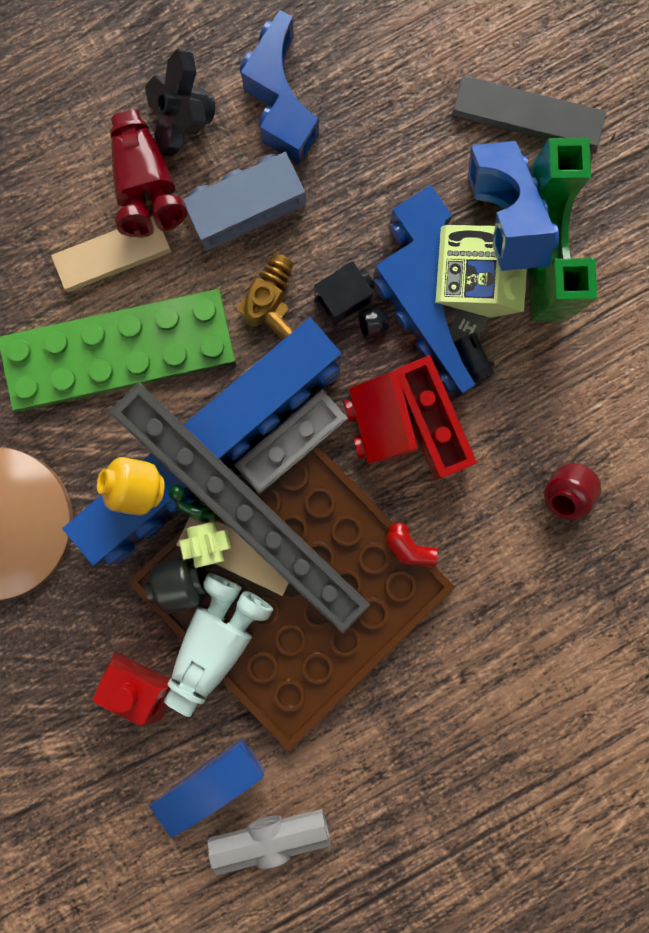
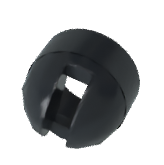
[359,308,389,340]

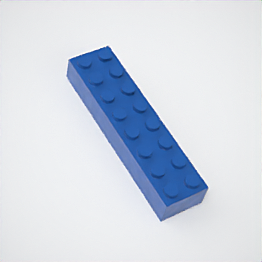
[62,317,342,566]

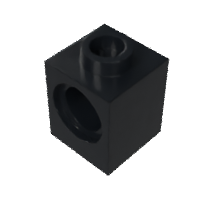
[314,261,375,326]

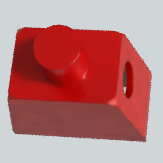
[92,651,170,727]

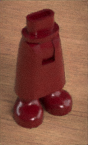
[110,110,188,238]

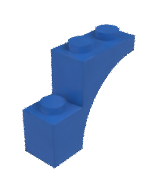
[240,10,319,164]

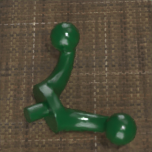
[168,485,218,523]

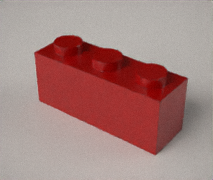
[394,355,477,481]

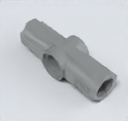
[208,809,331,876]

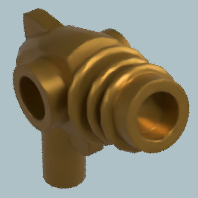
[237,253,294,340]

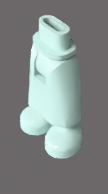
[164,573,273,717]

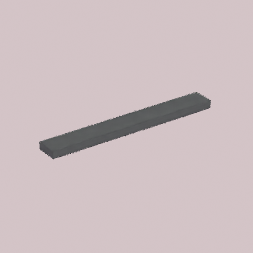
[109,382,370,633]

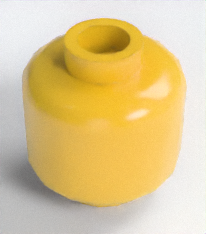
[97,457,164,515]

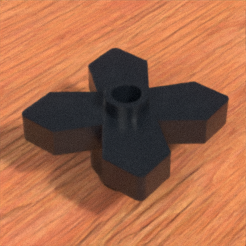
[145,49,215,157]

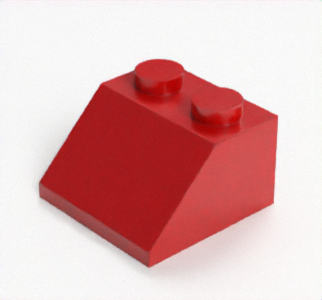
[343,370,418,466]

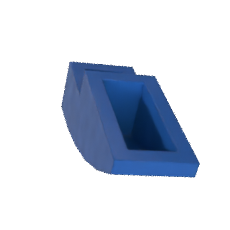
[149,738,265,838]

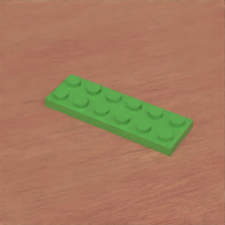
[0,289,236,412]

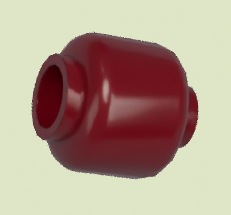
[544,463,601,521]

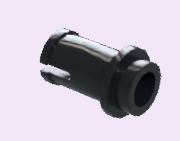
[454,332,495,383]

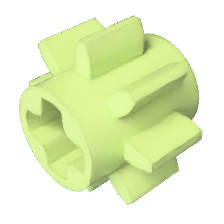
[179,522,231,568]

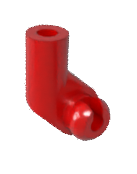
[386,523,438,567]

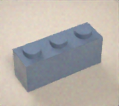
[183,152,306,251]

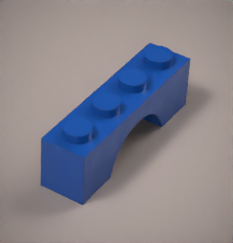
[468,141,559,271]

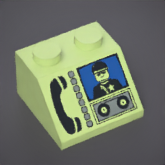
[435,225,527,318]

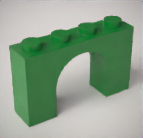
[529,138,597,322]

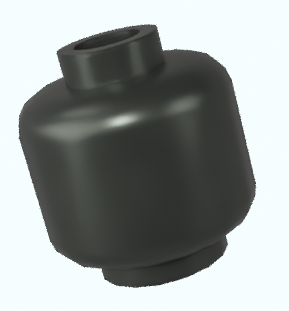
[145,557,206,614]

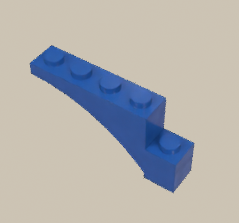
[373,185,475,398]

